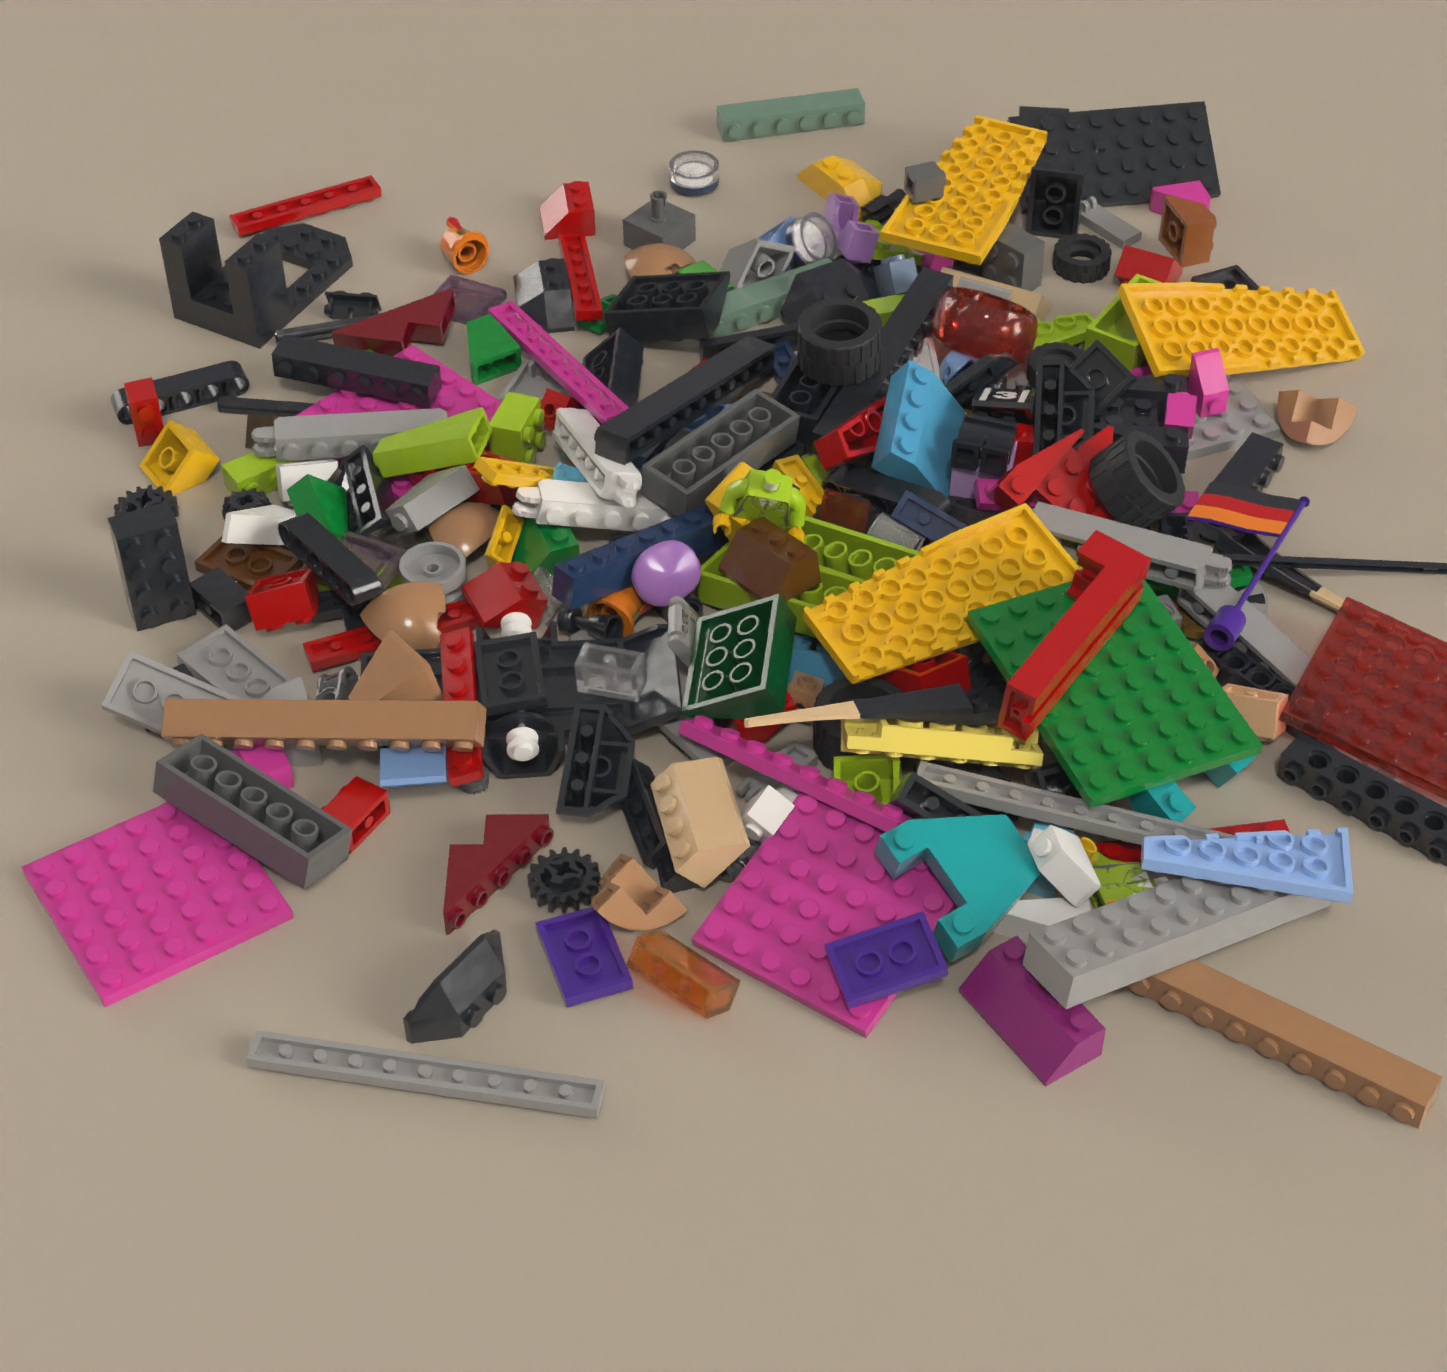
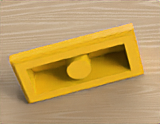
[485,505,525,568]

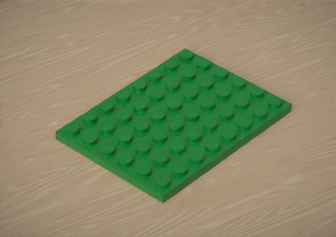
[967,579,1263,809]

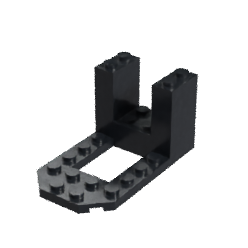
[159,211,353,349]

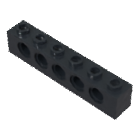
[1277,732,1447,866]

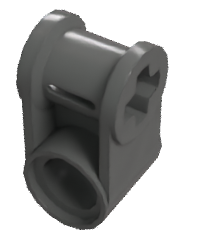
[315,666,359,700]

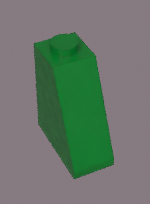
[466,314,522,386]
[287,474,349,542]

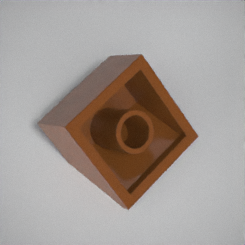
[1159,195,1217,268]

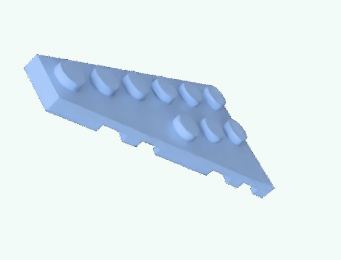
[1141,828,1353,903]

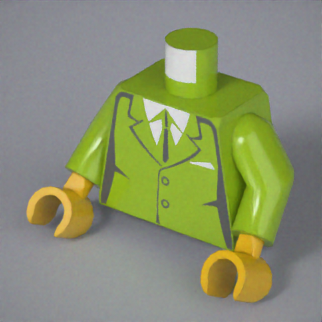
[712,469,806,543]
[1080,837,1169,909]

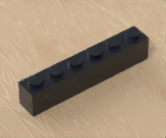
[271,335,442,408]

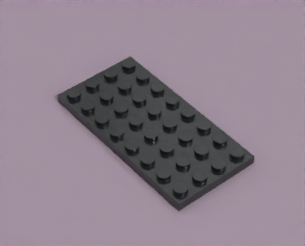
[1007,101,1221,214]

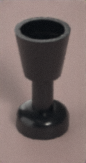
[557,605,624,639]

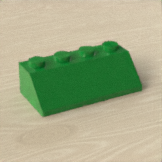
[490,499,580,583]

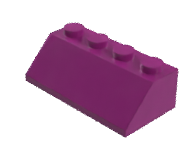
[959,936,1106,1087]

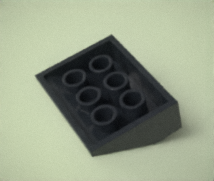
[603,271,731,343]

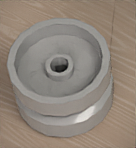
[399,542,468,605]

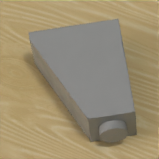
[385,464,480,535]

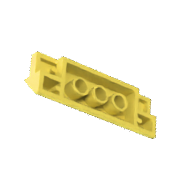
[841,719,1044,769]

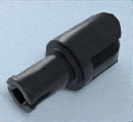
[860,188,906,224]

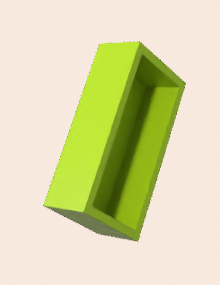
[1084,274,1162,371]

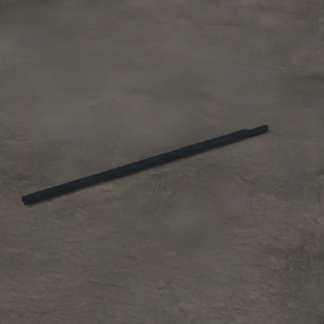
[1216,553,1447,574]

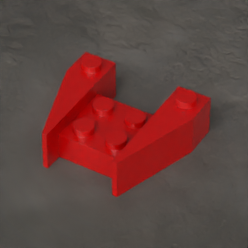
[987,428,1115,521]

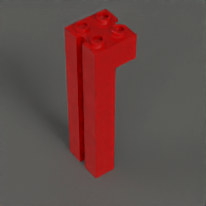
[997,530,1152,741]

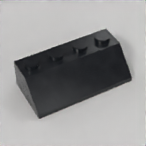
[580,327,644,425]

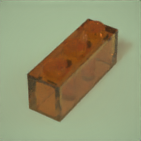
[626,929,741,1019]

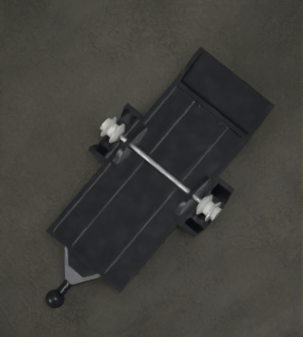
[358,612,683,779]

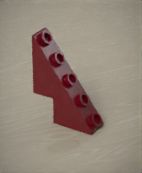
[332,288,456,356]
[443,814,554,935]

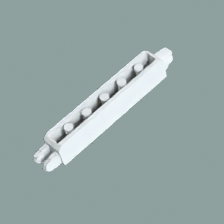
[552,407,642,507]
[512,479,676,532]

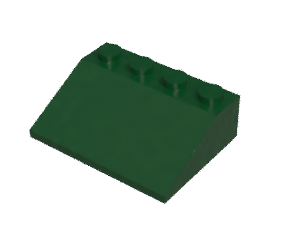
[681,594,797,720]

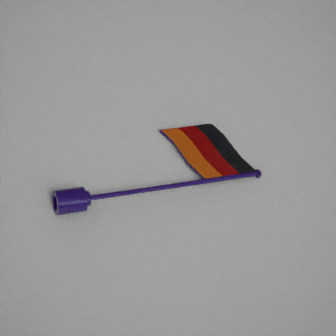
[1186,482,1310,651]

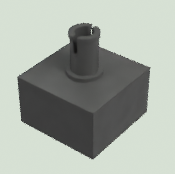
[623,191,696,250]

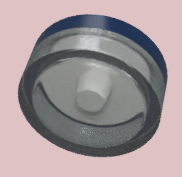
[669,150,719,195]
[786,212,837,266]

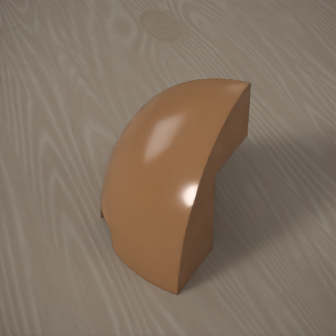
[624,243,697,278]
[1277,390,1358,445]
[428,501,500,559]
[360,581,445,650]
[592,853,688,930]

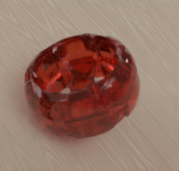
[932,287,1038,365]

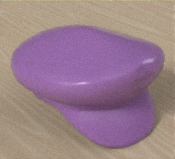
[631,540,701,607]

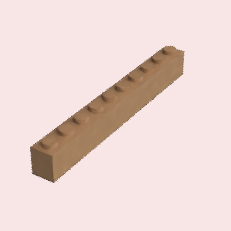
[161,699,487,752]
[1124,959,1442,1129]

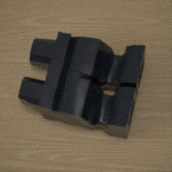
[950,410,1018,476]

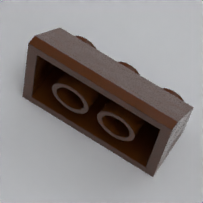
[718,516,821,602]

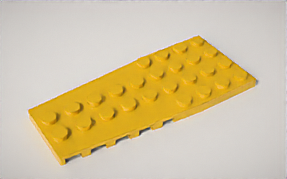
[880,115,1047,265]
[1117,282,1365,377]
[802,503,1081,684]

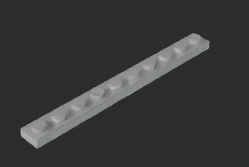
[917,761,1234,845]
[246,1030,605,1118]

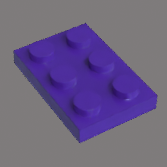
[535,907,633,1008]
[824,911,949,1009]

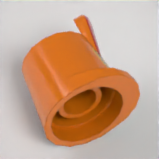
[440,217,489,274]
[587,585,654,638]

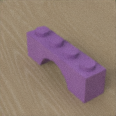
[821,192,879,264]

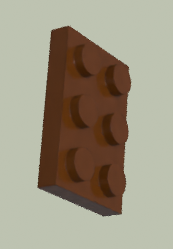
[194,536,303,590]

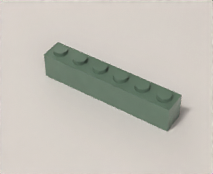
[717,88,865,142]
[706,258,832,340]

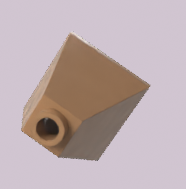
[348,630,443,701]

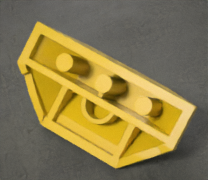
[797,156,883,222]

